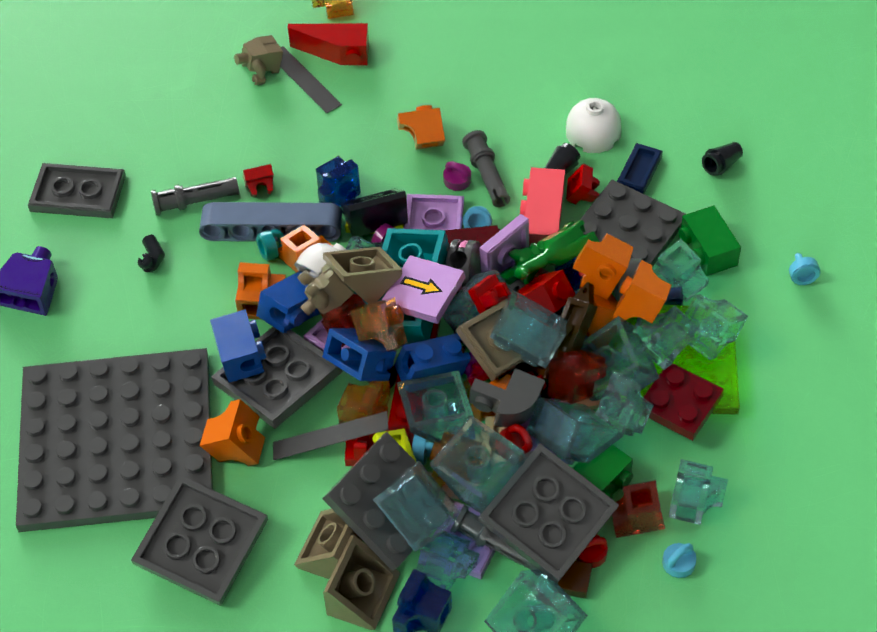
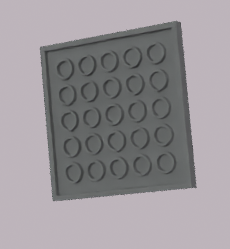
[16,348,213,532]

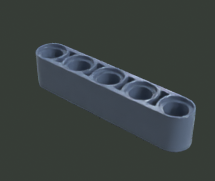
[199,202,343,242]

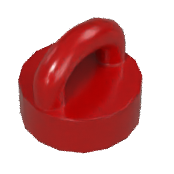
[498,424,533,459]
[577,535,608,568]

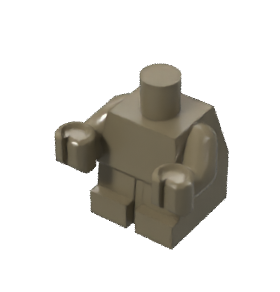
[234,35,283,85]
[297,263,354,316]

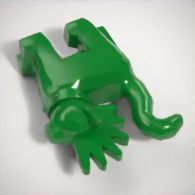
[497,220,599,285]

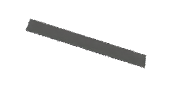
[280,46,342,113]
[273,411,388,460]

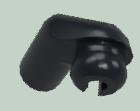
[138,234,165,272]

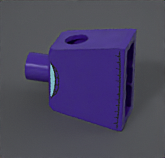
[0,246,58,316]

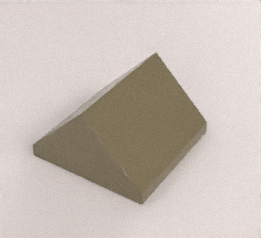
[323,247,402,307]
[294,509,362,579]
[323,535,400,630]

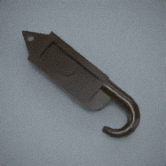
[536,282,598,400]

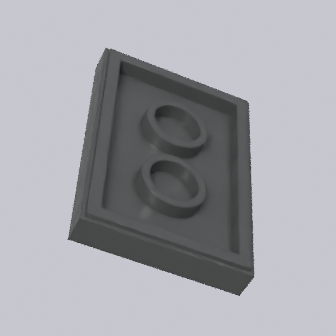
[28,163,126,218]

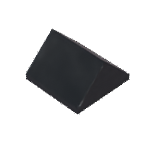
[340,188,408,238]

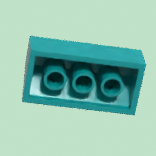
[361,228,449,347]

